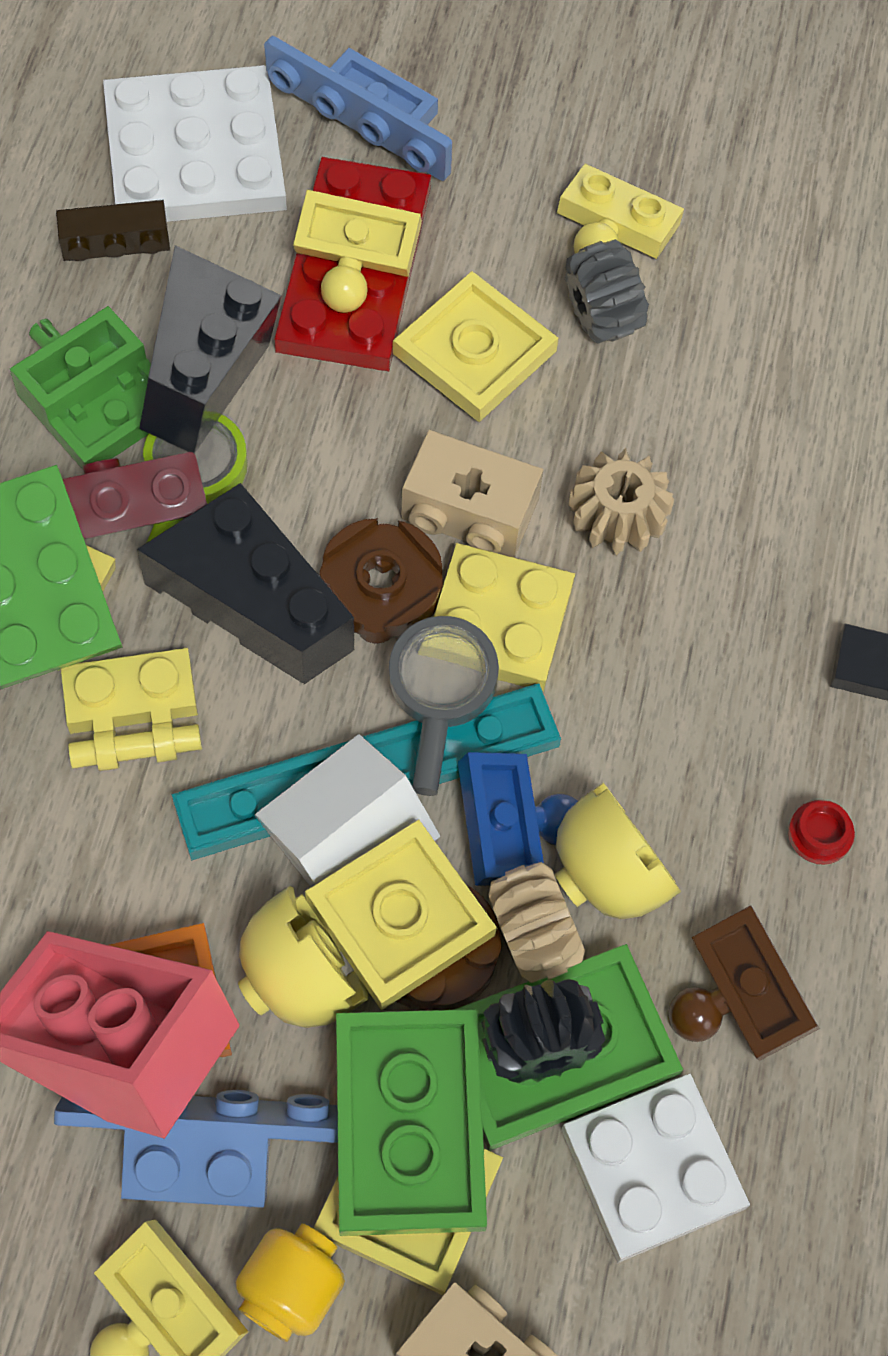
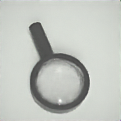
[389,616,499,796]

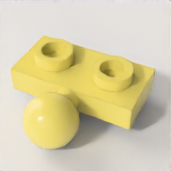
[557,164,684,259]
[293,190,422,313]
[90,1219,249,1356]

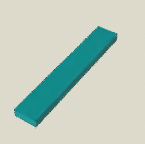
[171,683,561,861]

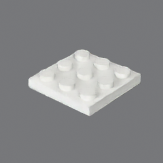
[103,65,287,222]

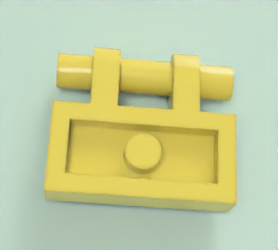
[61,648,202,771]

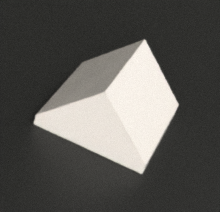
[255,734,440,887]

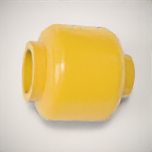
[235,1223,345,1342]

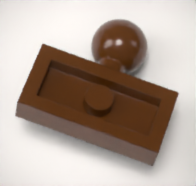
[668,905,820,1061]

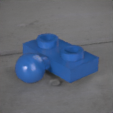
[458,752,578,886]

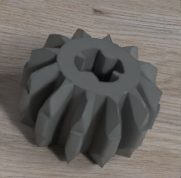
[565,239,649,344]

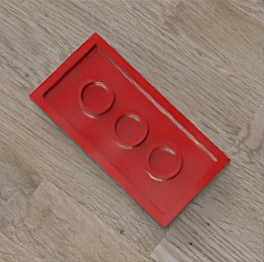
[274,157,431,372]

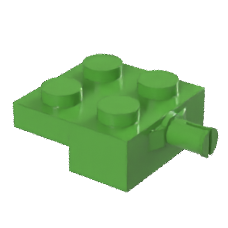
[10,306,151,469]

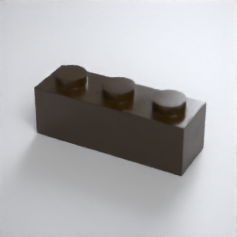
[56,200,170,261]

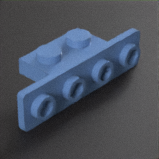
[264,36,452,181]
[54,1090,338,1208]

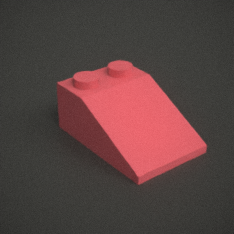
[0,931,240,1139]

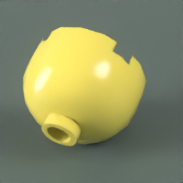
[554,782,681,919]
[238,886,368,1028]

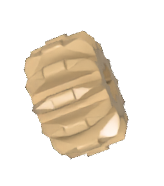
[569,448,674,556]
[489,862,585,983]

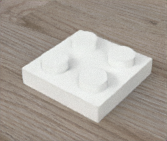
[561,1074,750,1263]

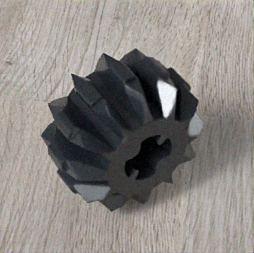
[481,979,606,1083]

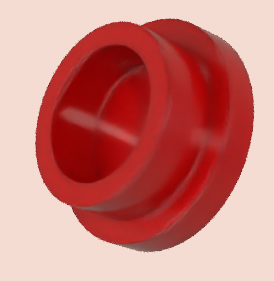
[788,800,855,865]

